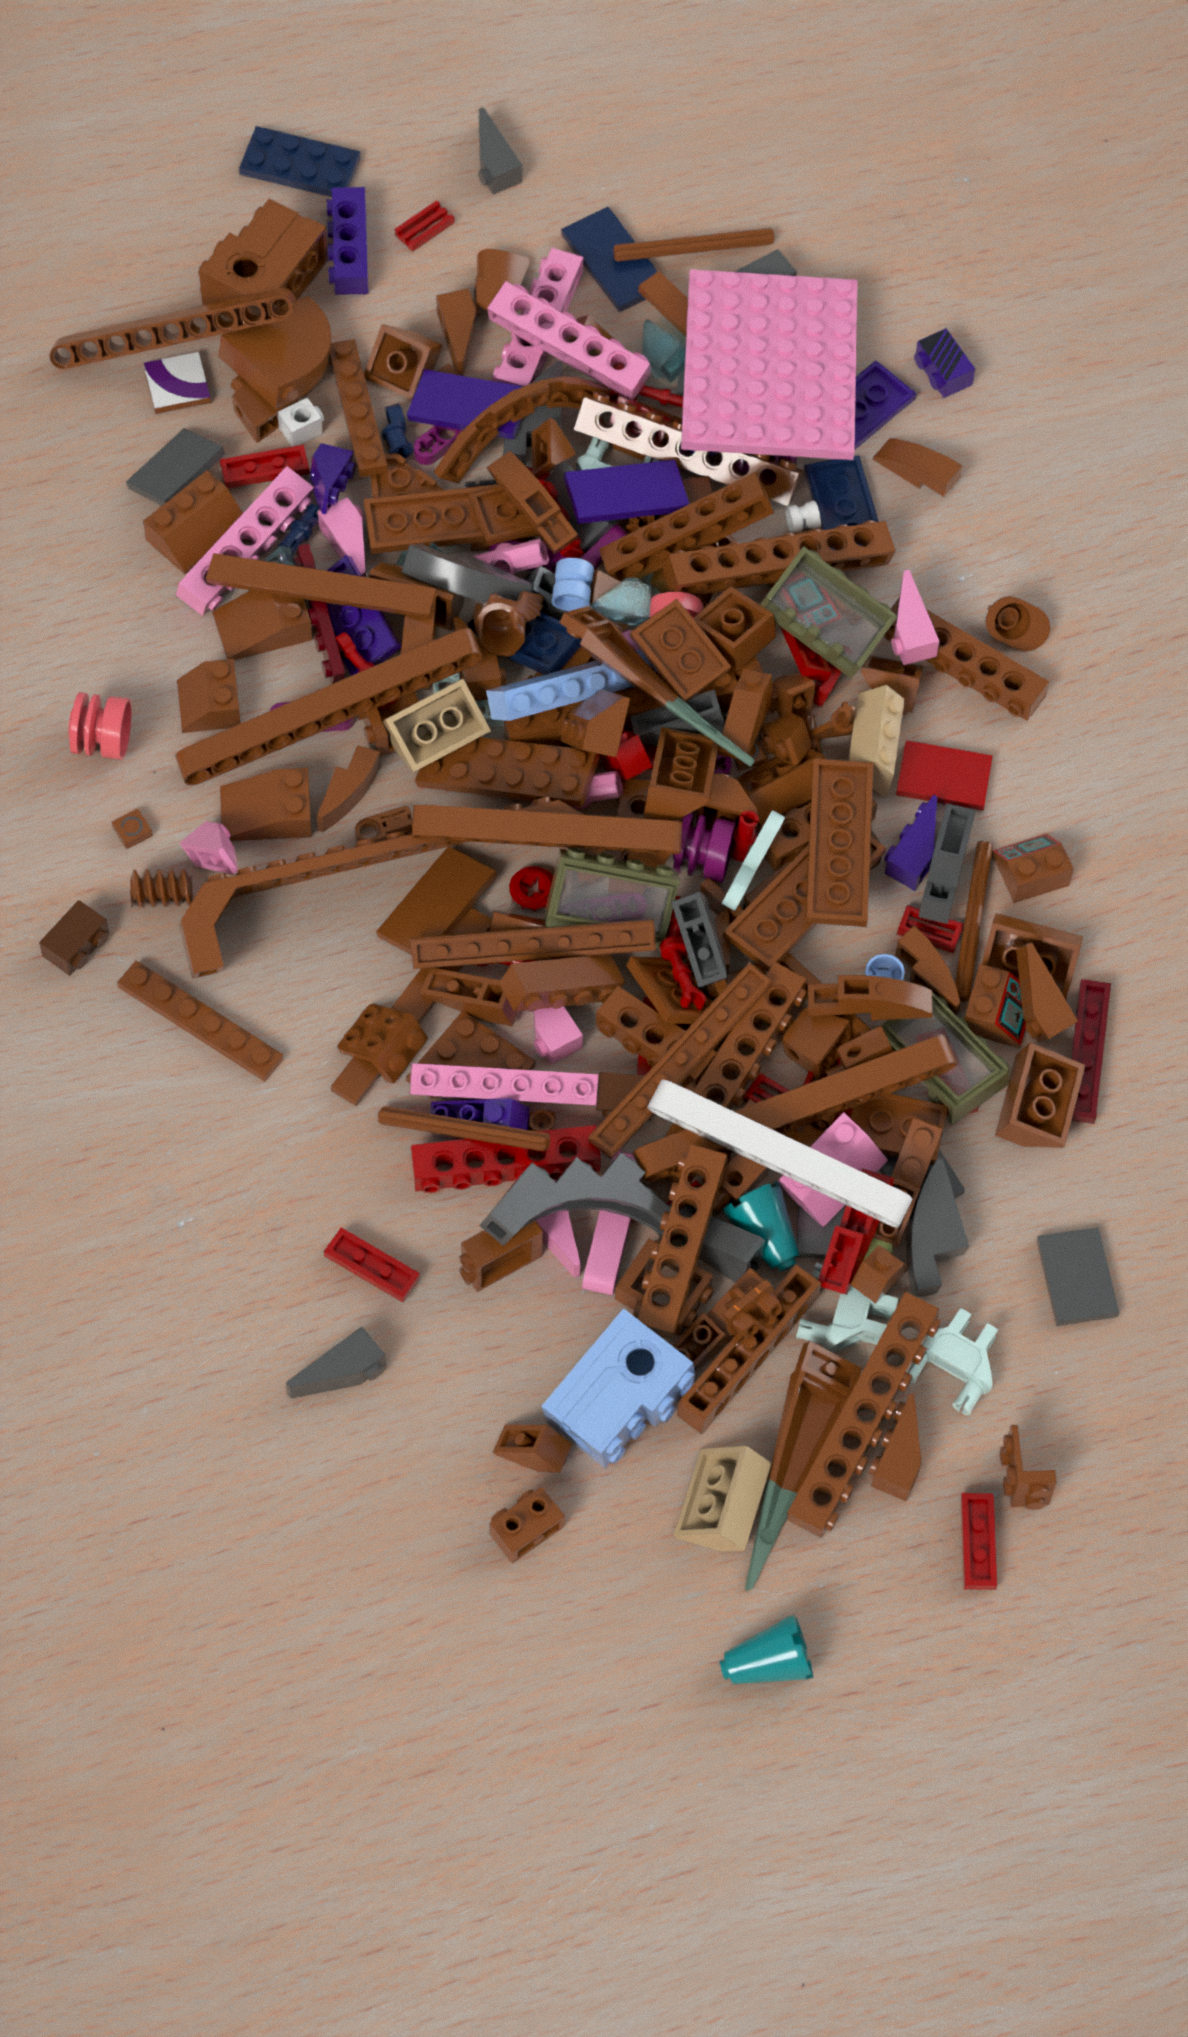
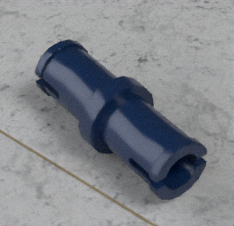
[278,504,320,557]

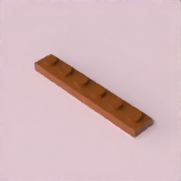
[329,339,388,477]
[117,960,283,1082]

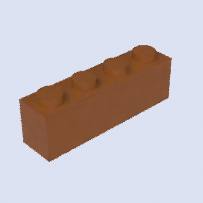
[499,954,626,1012]

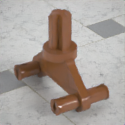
[803,702,855,754]

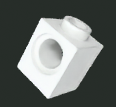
[278,398,324,447]

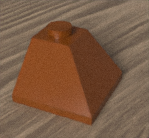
[364,324,443,400]
[861,655,923,715]

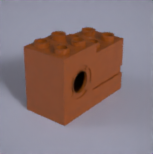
[198,198,328,320]

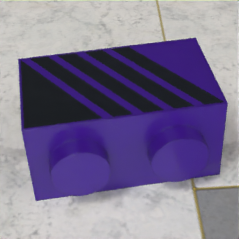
[914,328,975,398]

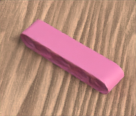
[582,1151,642,1296]

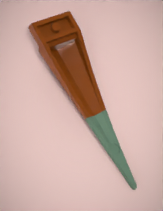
[559,606,755,767]
[745,1341,862,1591]

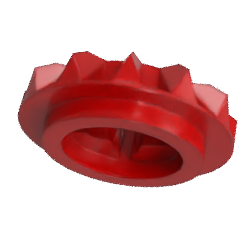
[509,866,553,912]

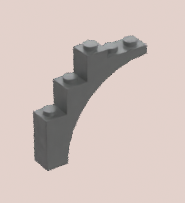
[479,1152,671,1246]

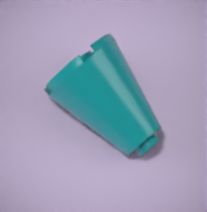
[723,1181,799,1272]
[719,1614,814,1684]

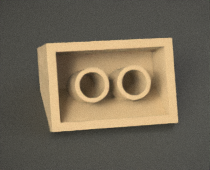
[383,679,491,772]
[848,685,904,797]
[674,1446,771,1552]

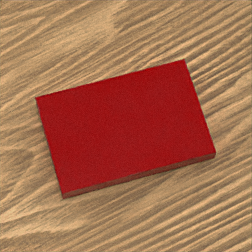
[896,740,993,811]

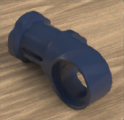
[381,403,414,459]

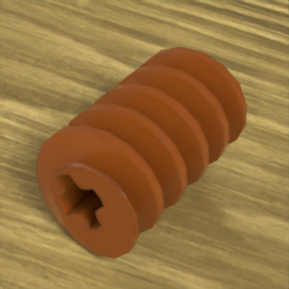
[130,868,193,908]

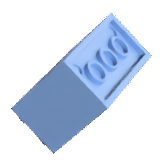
[541,1308,696,1469]

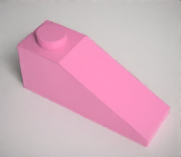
[318,497,366,577]
[891,570,939,665]
[179,821,238,875]
[533,1006,583,1065]
[535,1180,581,1277]

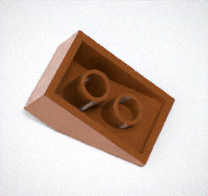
[212,590,312,660]
[220,768,312,841]

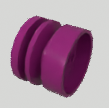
[672,812,736,883]

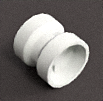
[785,501,821,533]

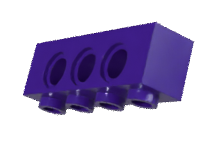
[327,187,368,295]

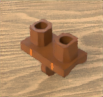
[723,1279,782,1339]

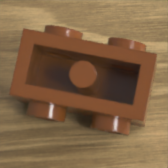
[489,1486,565,1564]

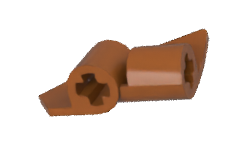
[474,249,530,311]

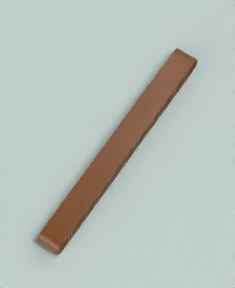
[175,628,483,785]
[632,1035,957,1183]

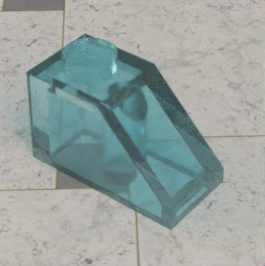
[642,319,686,383]
[588,578,652,627]

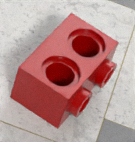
[598,731,653,780]

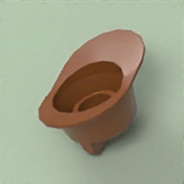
[986,596,1050,651]

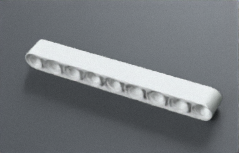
[647,1079,913,1228]

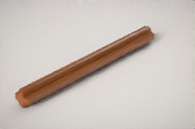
[613,228,775,261]
[955,840,993,1002]
[378,1106,551,1152]

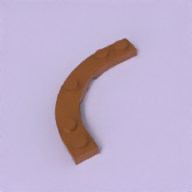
[434,377,611,483]

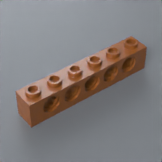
[599,472,774,585]
[884,597,1049,721]
[633,1144,727,1340]
[677,1264,821,1434]

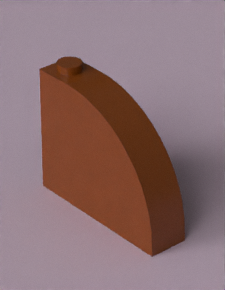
[218,296,331,409]

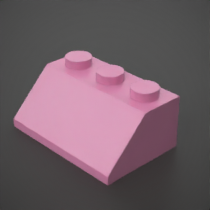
[778,1112,888,1228]

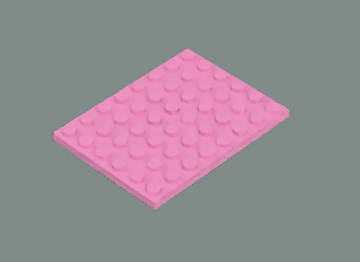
[681,270,857,460]

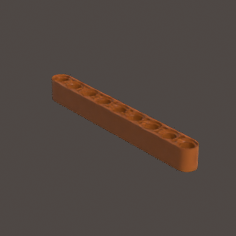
[49,288,296,369]
[412,805,682,854]

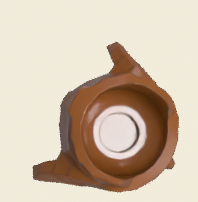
[473,591,544,657]

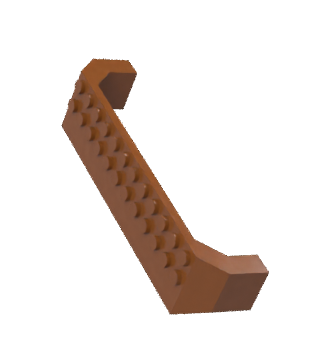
[179,797,606,979]

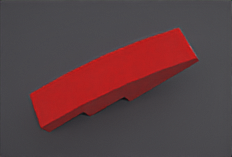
[818,1168,895,1295]

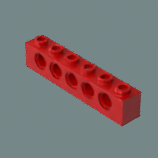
[411,1125,601,1193]

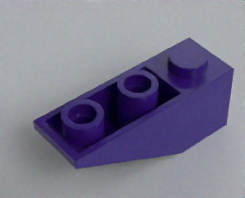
[310,443,356,515]
[884,794,937,891]
[430,1098,530,1130]

